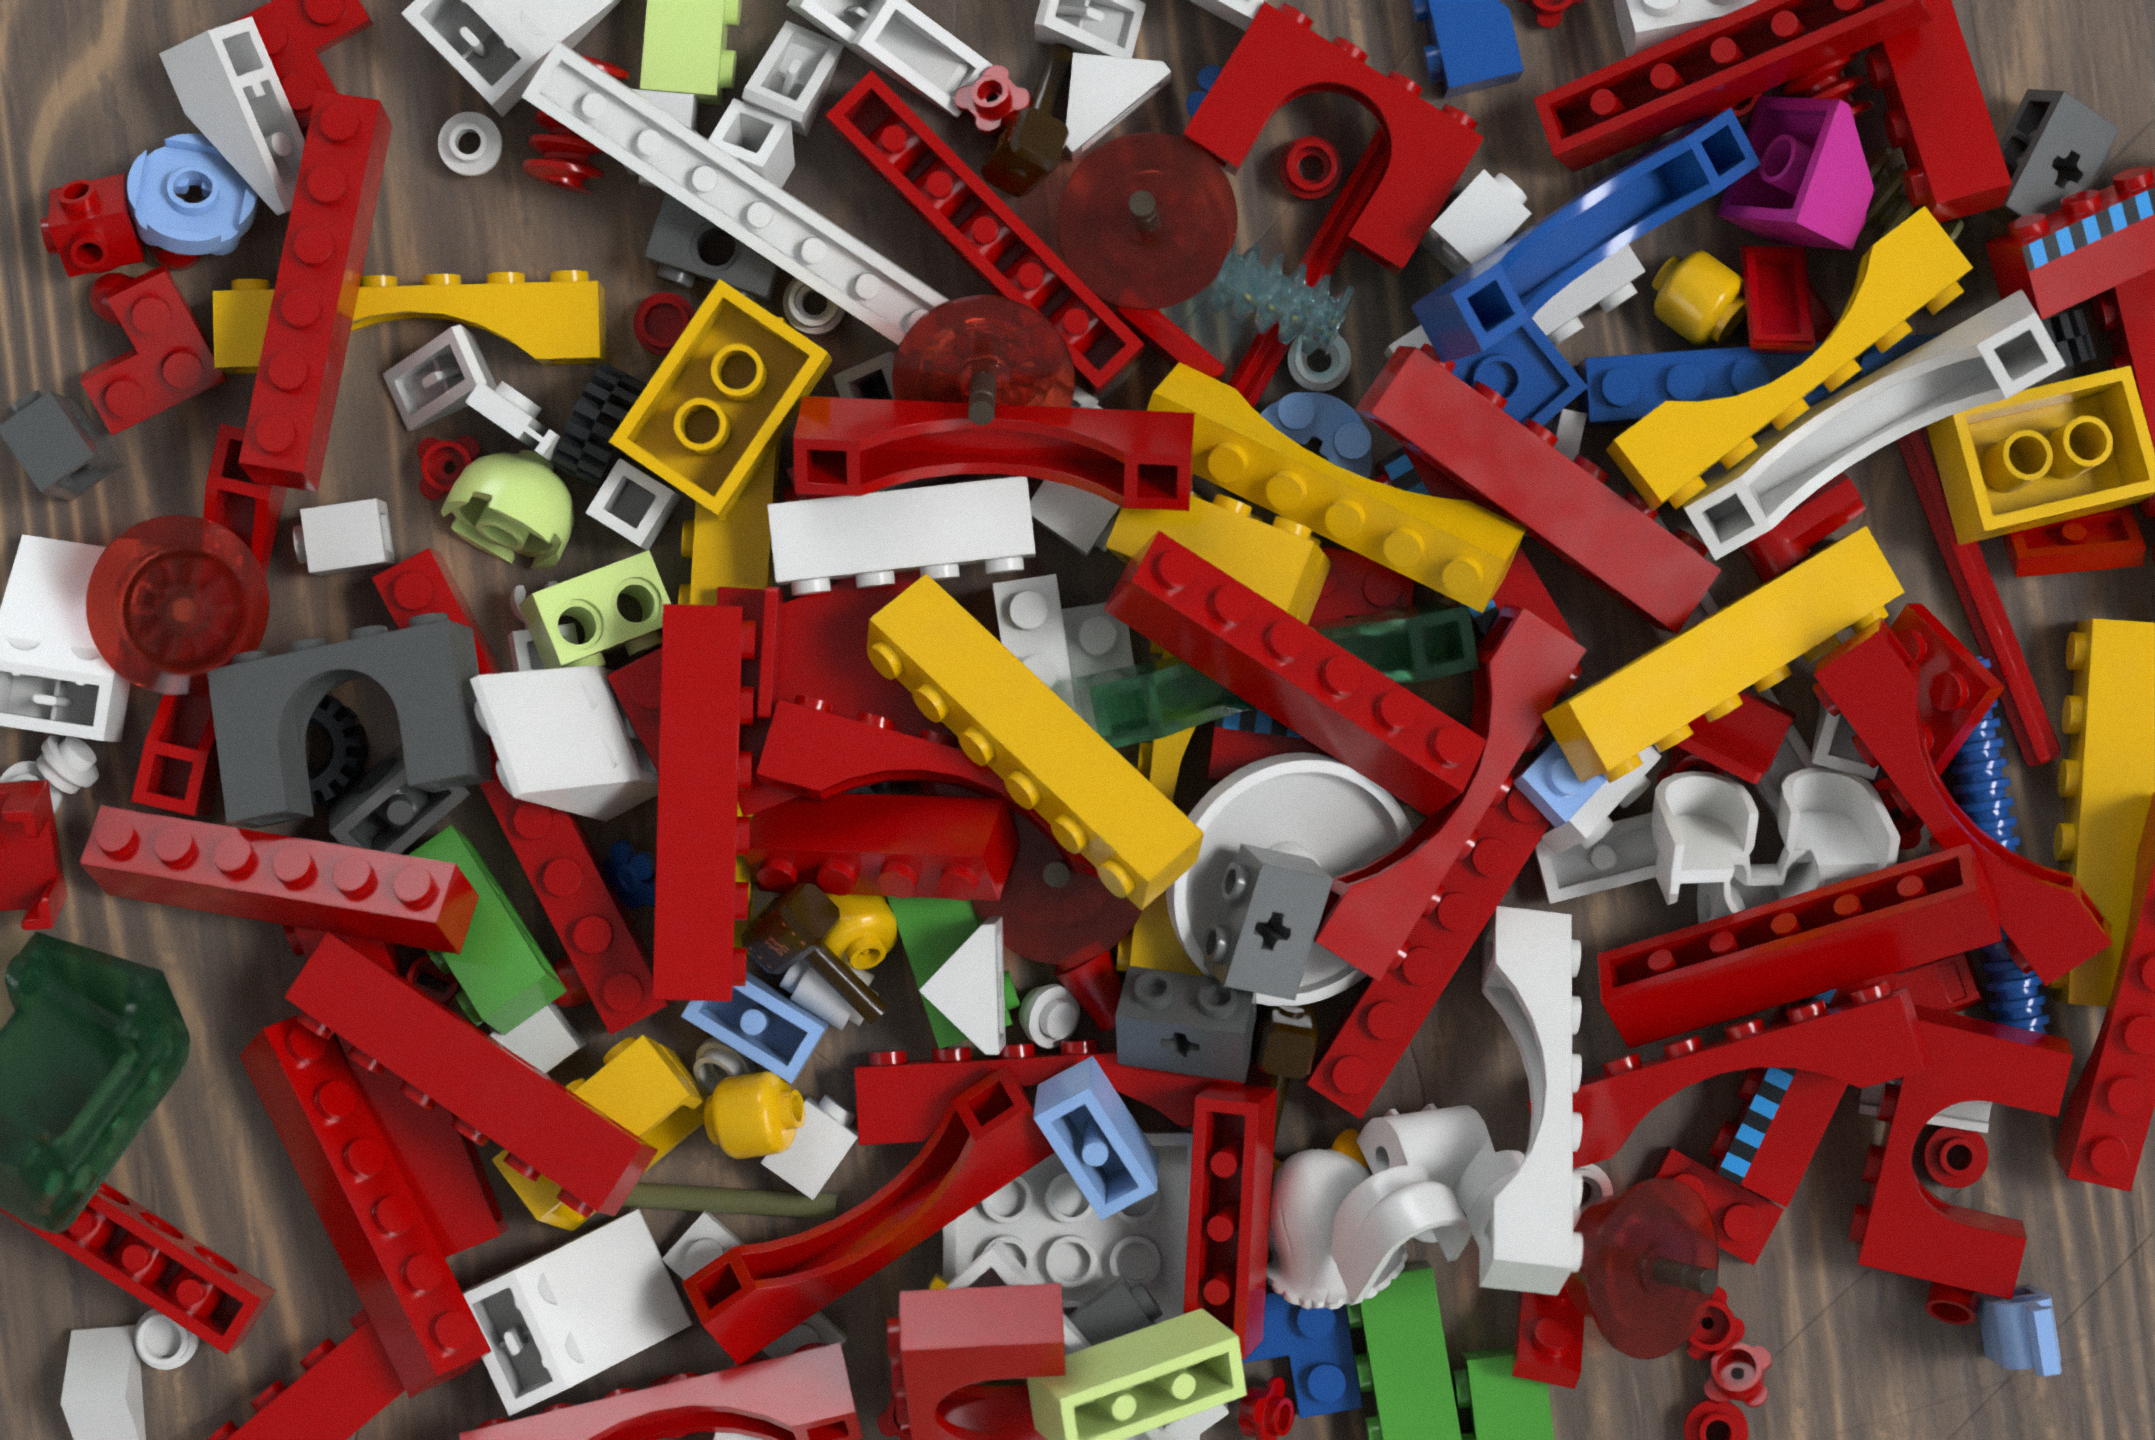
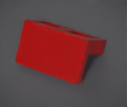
[716,586,784,720]
[1675,688,1797,785]

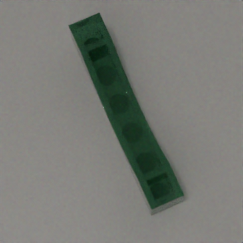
[1076,597,1479,748]

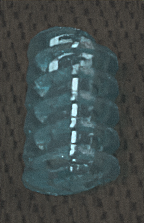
[1208,242,1354,357]

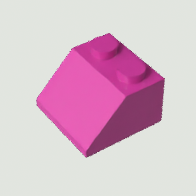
[1717,96,1874,251]

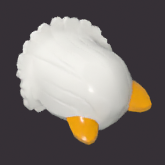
[1266,1129,1408,1310]

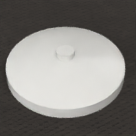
[1166,752,1413,1006]

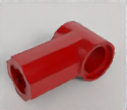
[1740,472,1866,583]

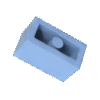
[681,971,830,1084]
[1033,1055,1159,1220]

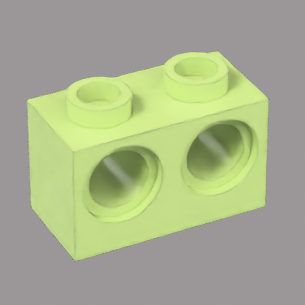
[519,550,671,669]

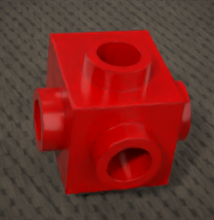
[40,173,144,277]

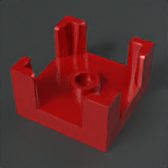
[0,780,68,930]

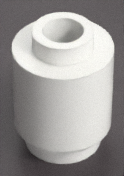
[779,959,879,1031]

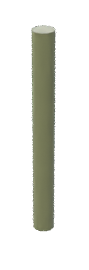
[622,1182,838,1220]

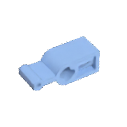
[1978,1285,2062,1377]

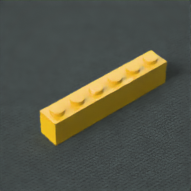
[1542,525,1905,783]
[867,573,1204,911]
[2047,618,2155,1007]

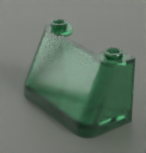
[0,932,191,1234]

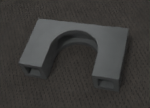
[207,613,494,829]

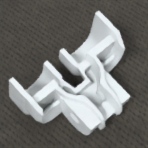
[1651,767,1900,924]
[1331,1103,1581,1303]

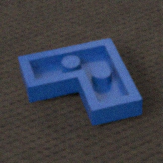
[1242,1290,1363,1419]

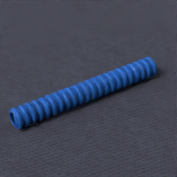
[1949,656,2053,1036]

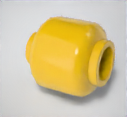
[1652,250,1746,346]
[823,893,899,970]
[704,1070,805,1159]

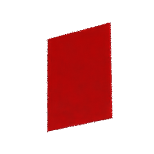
[738,572,957,816]

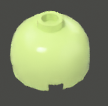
[441,450,575,570]

